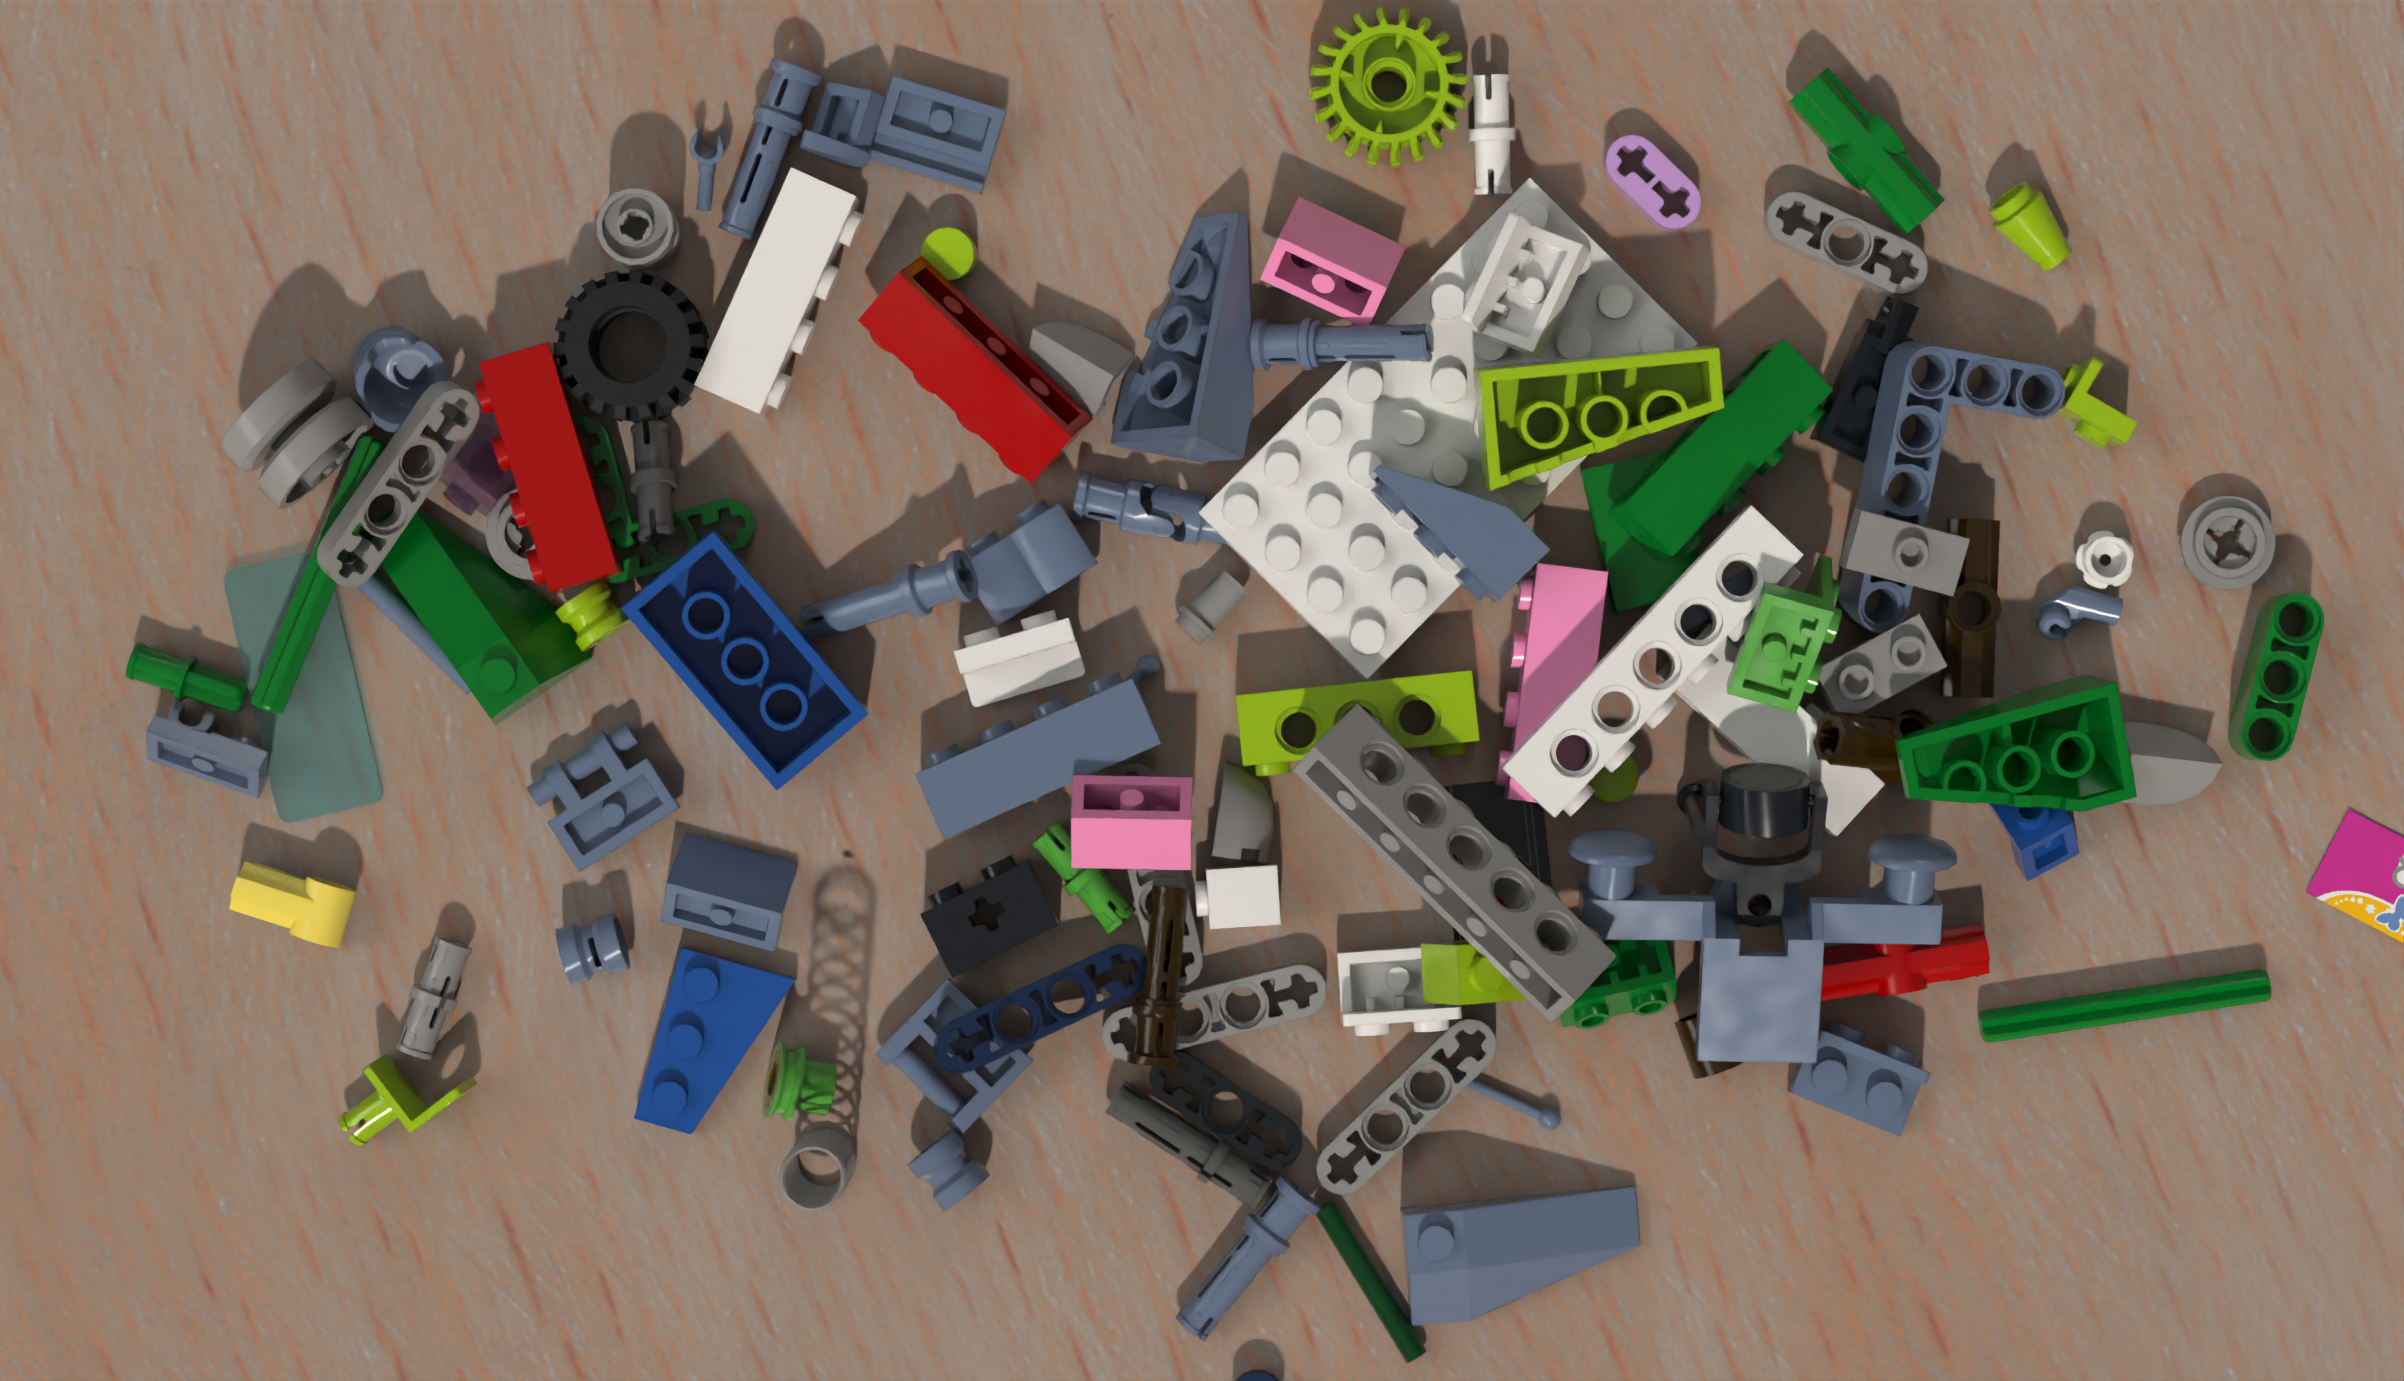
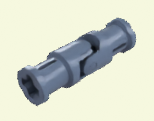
[1071,471,1228,545]

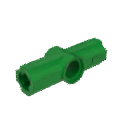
[1788,67,1945,235]

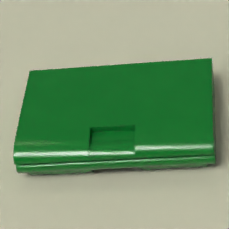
[1580,450,1699,612]

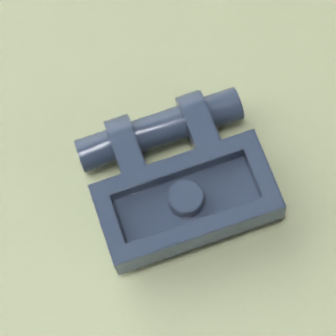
[527,723,681,872]

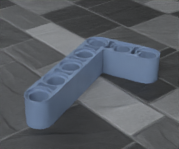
[1838,341,2065,633]

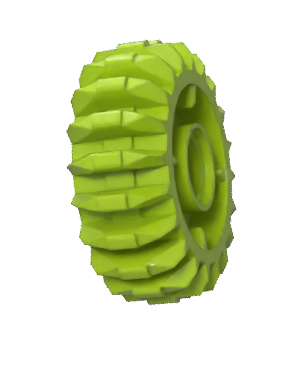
[1308,6,1468,168]

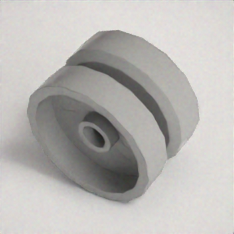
[220,359,374,509]

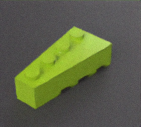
[1473,346,1724,491]

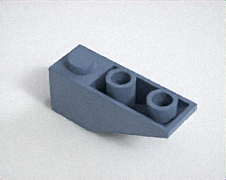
[1369,465,1550,603]

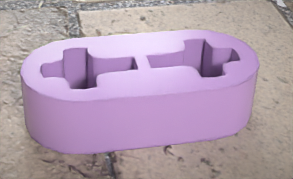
[1603,135,1701,232]

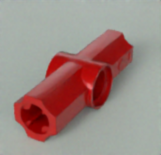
[1821,923,1990,1001]

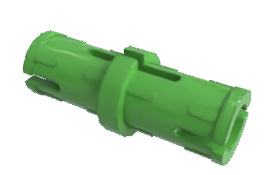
[1031,819,1136,933]

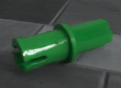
[126,642,248,713]

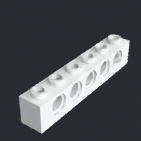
[1500,505,1804,817]

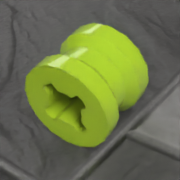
[555,580,630,652]

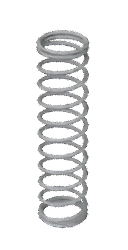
[779,1128,856,1211]

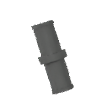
[630,420,677,544]

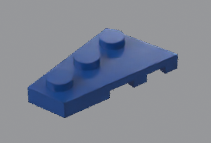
[634,947,797,1134]

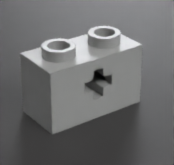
[1815,614,1947,714]

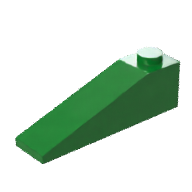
[359,508,593,726]
[1894,675,2137,812]

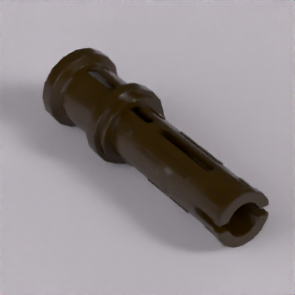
[1127,886,1190,1068]

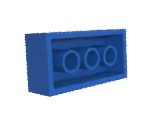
[621,527,868,791]

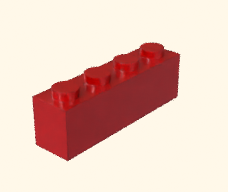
[858,256,1094,484]
[474,342,623,594]

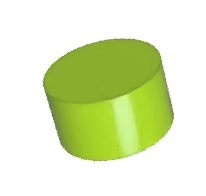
[921,227,977,281]
[1588,756,1639,802]

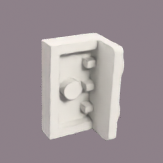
[1462,212,1590,359]
[954,610,1085,707]
[1336,946,1462,1036]

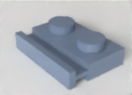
[869,76,1007,195]

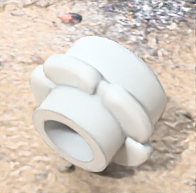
[2076,531,2134,589]

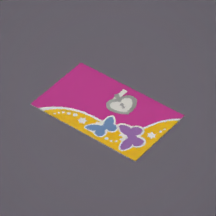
[2306,809,2404,943]

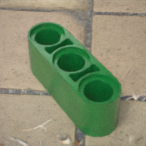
[2228,593,2324,761]

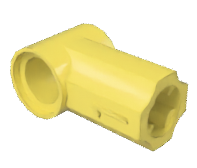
[229,861,358,948]

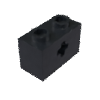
[920,855,1060,978]

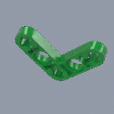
[575,416,757,584]

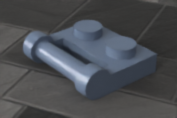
[875,978,1033,1136]

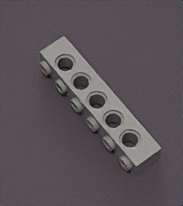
[1293,703,1617,1022]

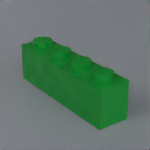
[1608,339,1833,561]

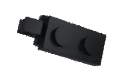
[1809,296,1919,463]

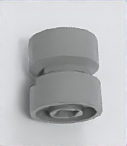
[596,188,682,272]

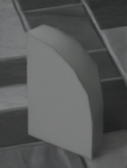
[1029,322,1136,422]
[2121,720,2223,806]
[1211,761,1275,863]

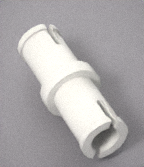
[1468,74,1516,195]

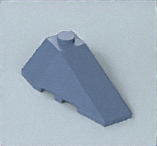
[1110,211,1254,463]
[1400,1185,1641,1326]

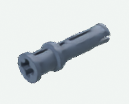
[718,58,822,241]
[1250,317,1434,371]
[800,549,978,642]
[1176,1175,1321,1341]

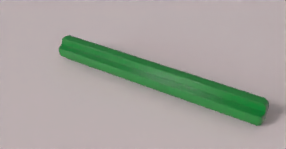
[250,436,388,714]
[1978,969,2271,1043]

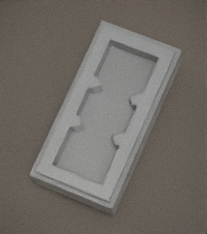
[1838,508,1970,597]

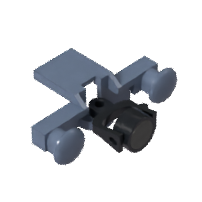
[1568,763,1957,1063]

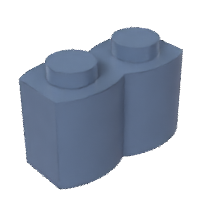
[964,499,1099,627]

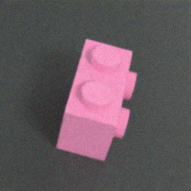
[1260,197,1406,325]
[1071,775,1193,870]

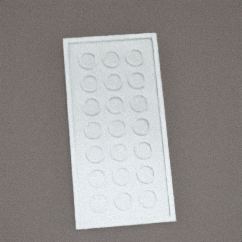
[1198,178,1698,680]

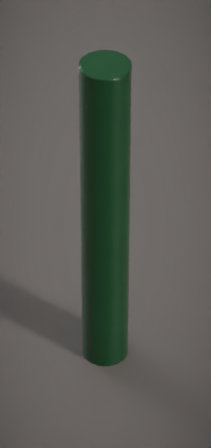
[1316,1200,1427,1363]

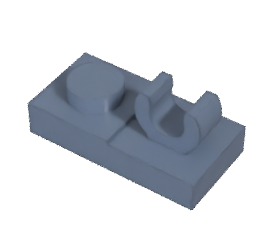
[146,701,268,799]

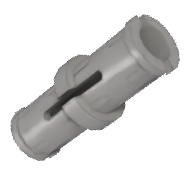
[395,936,472,1060]

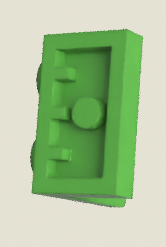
[1727,555,1842,713]

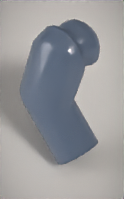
[2035,585,2123,641]

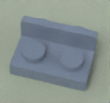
[1788,1021,1931,1136]

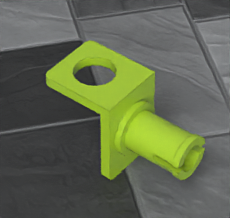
[338,1054,478,1147]

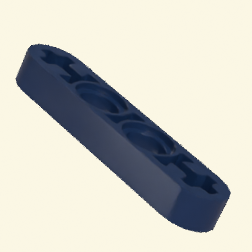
[933,944,1146,1075]

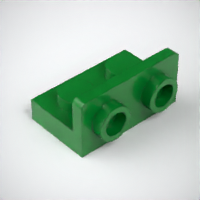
[1559,939,1677,1029]

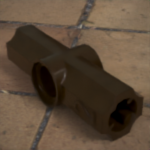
[1939,519,2002,698]
[1813,707,1940,783]

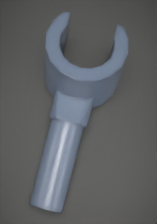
[689,123,731,211]

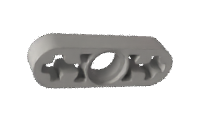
[1763,192,1928,296]

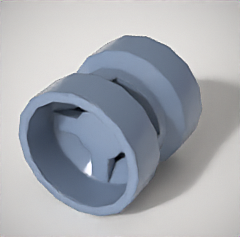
[556,913,630,985]
[907,1128,990,1211]

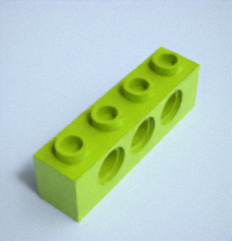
[1235,670,1480,776]

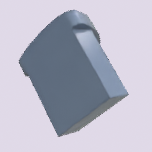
[799,81,886,167]

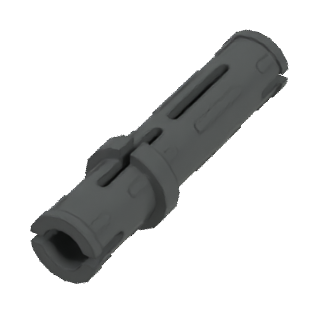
[1105,1081,1274,1210]

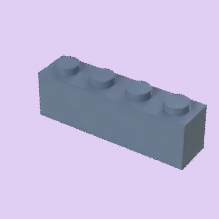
[915,672,1164,839]

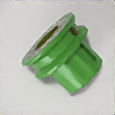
[763,1041,837,1121]

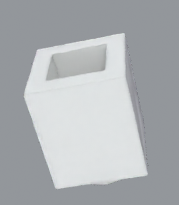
[1195,863,1281,929]

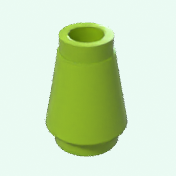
[1988,181,2072,271]

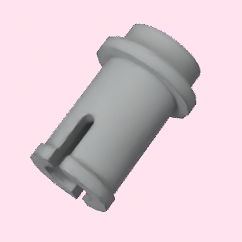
[1174,568,1249,645]

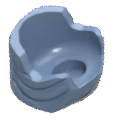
[351,325,447,433]

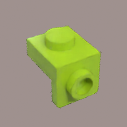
[2056,356,2138,449]

